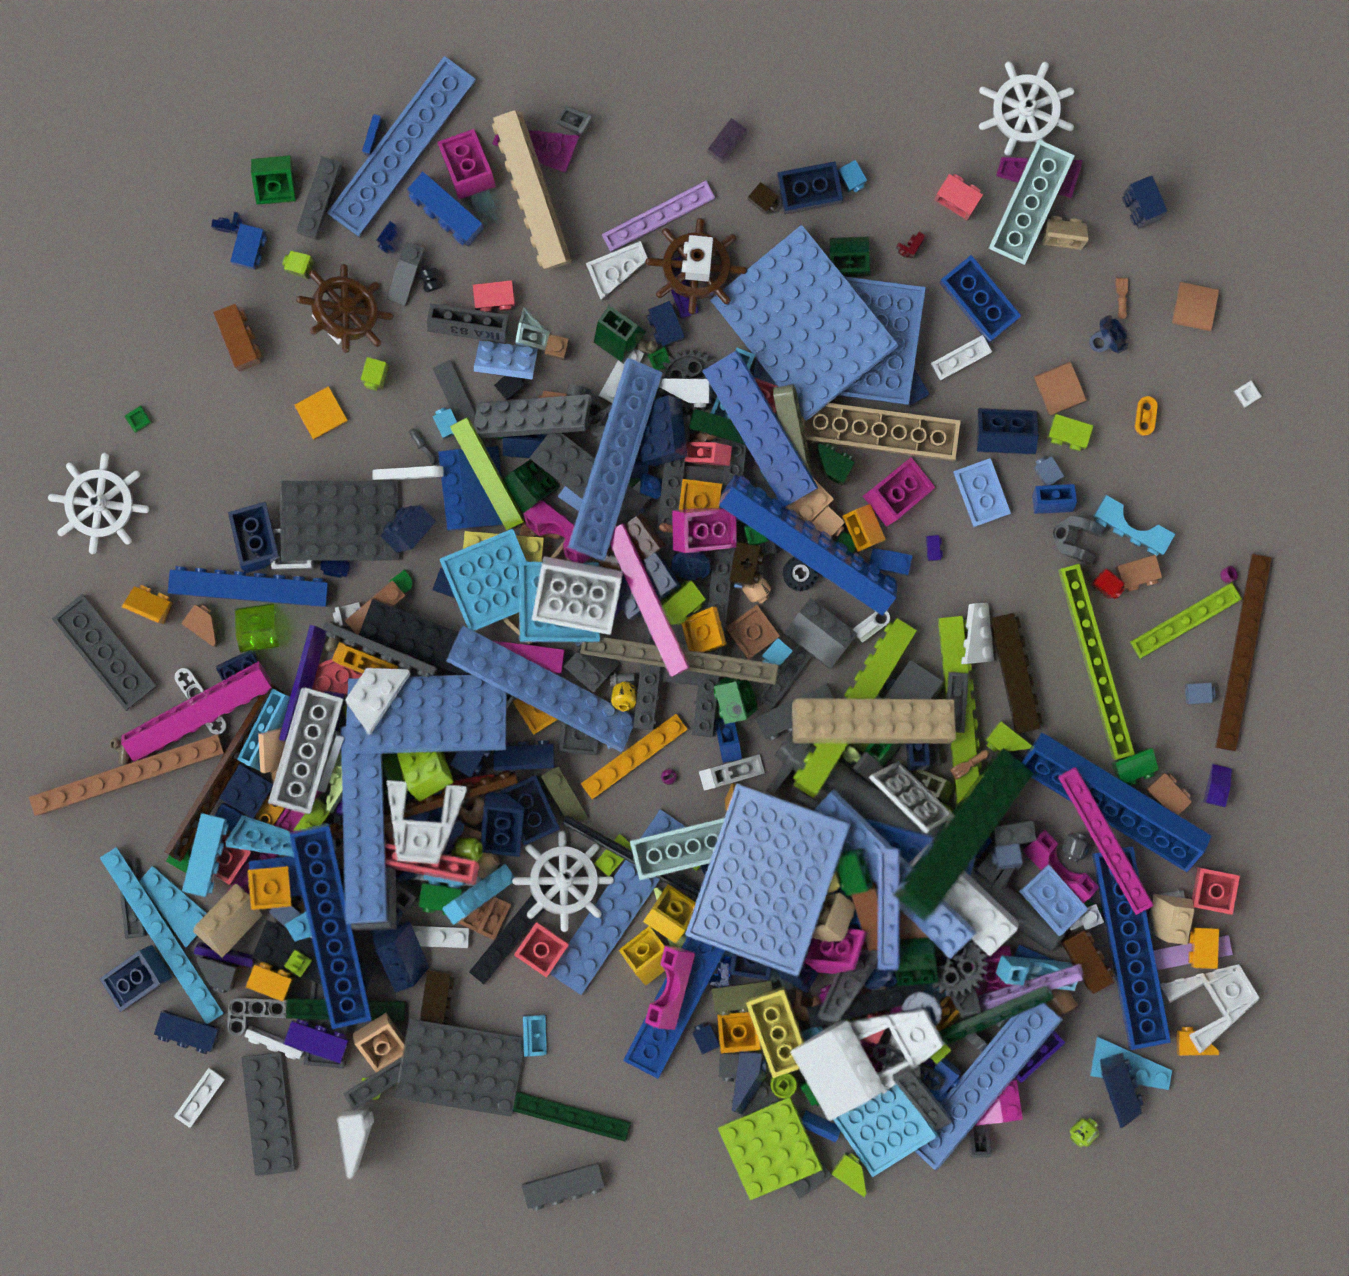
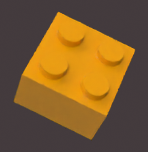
[246,962,295,1002]

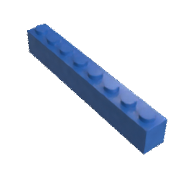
[168,566,329,607]

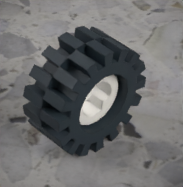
[782,556,818,591]

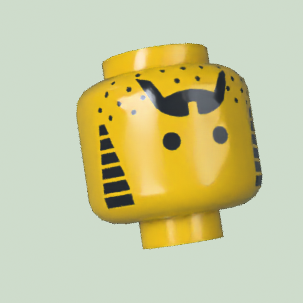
[611,682,637,711]

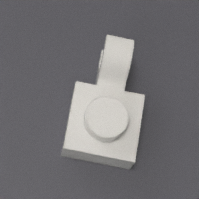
[1069,904,1104,930]

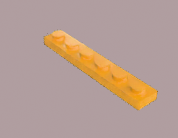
[581,714,688,799]

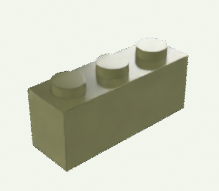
[712,980,772,1016]

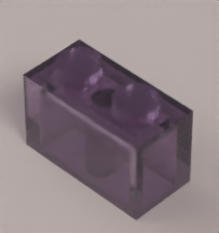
[707,118,747,164]

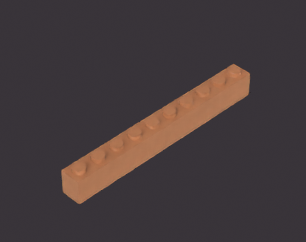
[29,734,225,816]

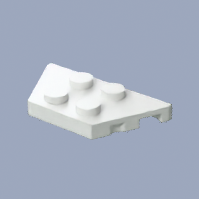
[345,668,411,735]

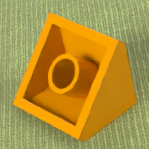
[717,1012,760,1053]

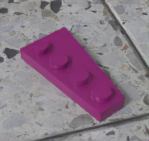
[492,130,580,173]
[996,157,1083,198]

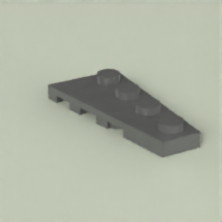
[818,949,878,1022]

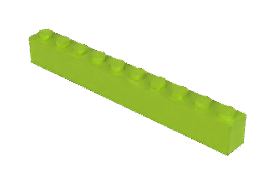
[1058,564,1134,760]
[938,616,982,805]
[793,618,917,798]

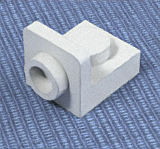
[333,602,361,627]

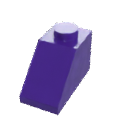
[1203,764,1232,807]

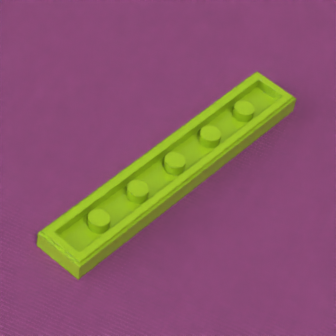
[450,417,525,530]
[1129,582,1242,659]

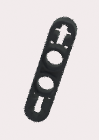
[873,1042,944,1090]

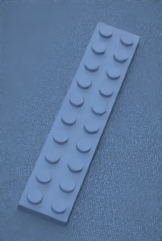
[327,56,476,237]
[568,359,662,561]
[446,626,635,752]
[341,726,387,924]
[814,790,976,958]
[549,809,686,995]
[915,1003,1063,1170]

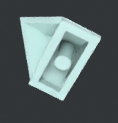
[516,307,550,350]

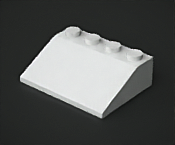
[532,557,622,635]
[869,761,951,837]
[790,1021,885,1121]
[338,1107,374,1178]

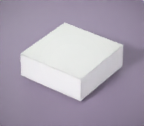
[1234,381,1262,408]

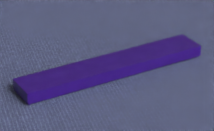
[279,625,326,742]

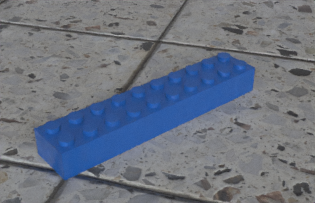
[719,474,898,616]
[1021,732,1212,872]
[289,823,371,1029]
[1092,846,1171,1050]

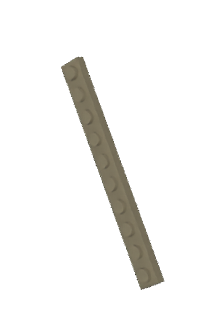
[580,637,779,685]

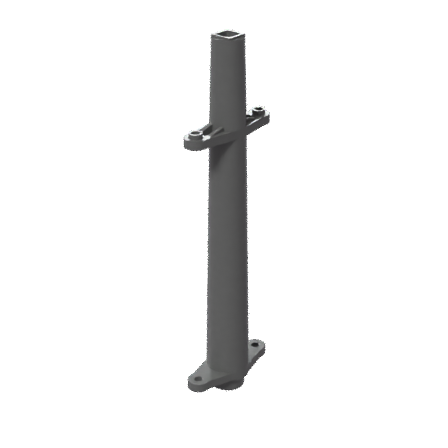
[766,730,1065,951]

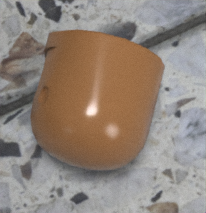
[458,796,485,826]
[793,988,821,1023]
[1045,988,1079,1016]

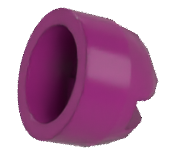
[1220,566,1238,583]
[661,769,677,785]

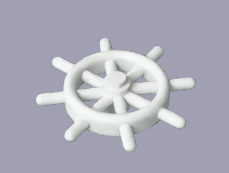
[979,61,1074,156]
[48,453,150,554]
[512,830,614,932]

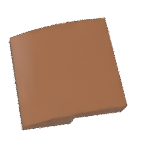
[1172,282,1219,331]
[1034,362,1086,415]
[457,896,511,940]

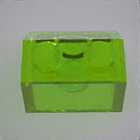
[235,603,279,653]

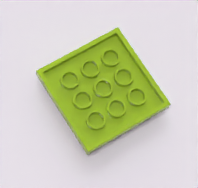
[718,1097,823,1200]

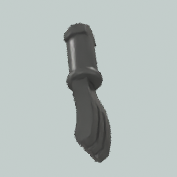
[409,429,436,465]

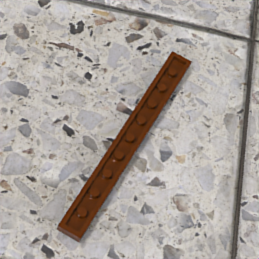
[1215,554,1271,751]
[164,684,284,862]
[330,770,517,840]

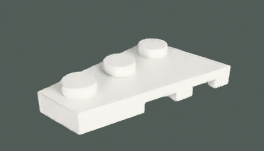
[586,241,647,300]
[961,603,994,664]

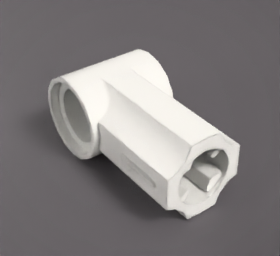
[852,611,890,643]

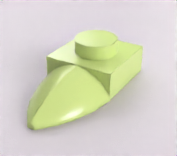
[841,745,861,764]

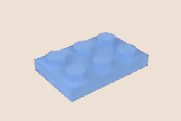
[474,340,538,379]
[953,458,1011,527]
[1019,865,1088,936]

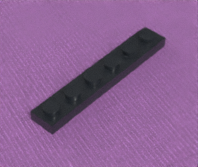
[469,885,559,984]
[806,984,925,1028]

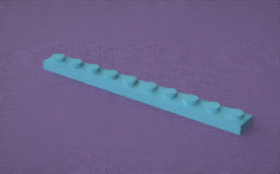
[100,847,224,1024]

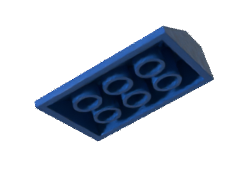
[438,446,503,531]

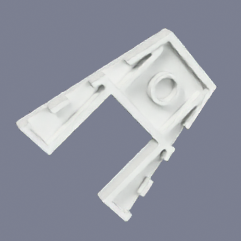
[387,781,467,864]
[1160,964,1259,1054]
[848,1009,944,1094]

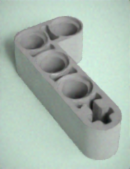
[227,997,286,1036]

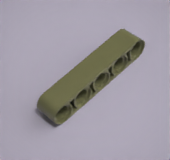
[773,384,813,477]

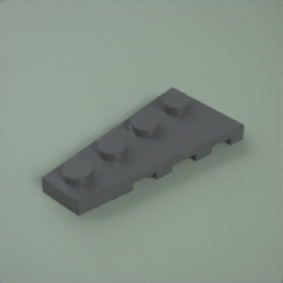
[938,946,981,1018]

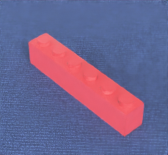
[385,844,480,885]

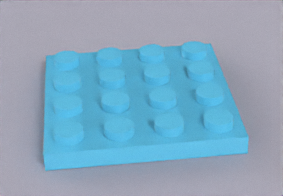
[439,529,527,631]
[519,562,600,642]
[833,1084,938,1177]

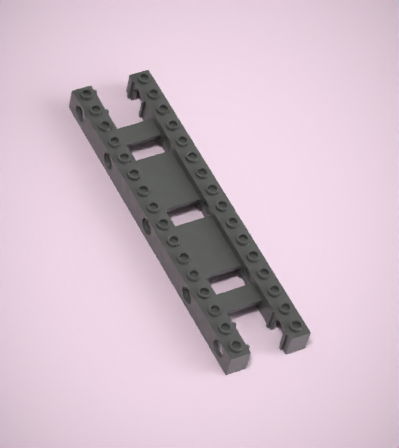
[633,415,746,737]

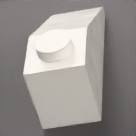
[658,379,711,407]
[699,754,765,791]

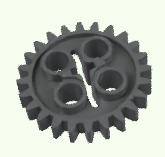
[658,349,716,414]
[932,939,989,998]

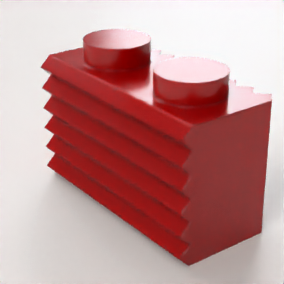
[1091,568,1125,599]

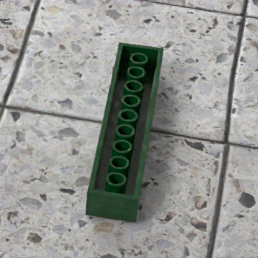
[893,748,1034,921]

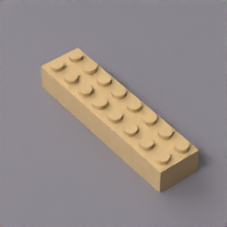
[492,110,572,270]
[801,403,960,462]
[792,699,955,744]

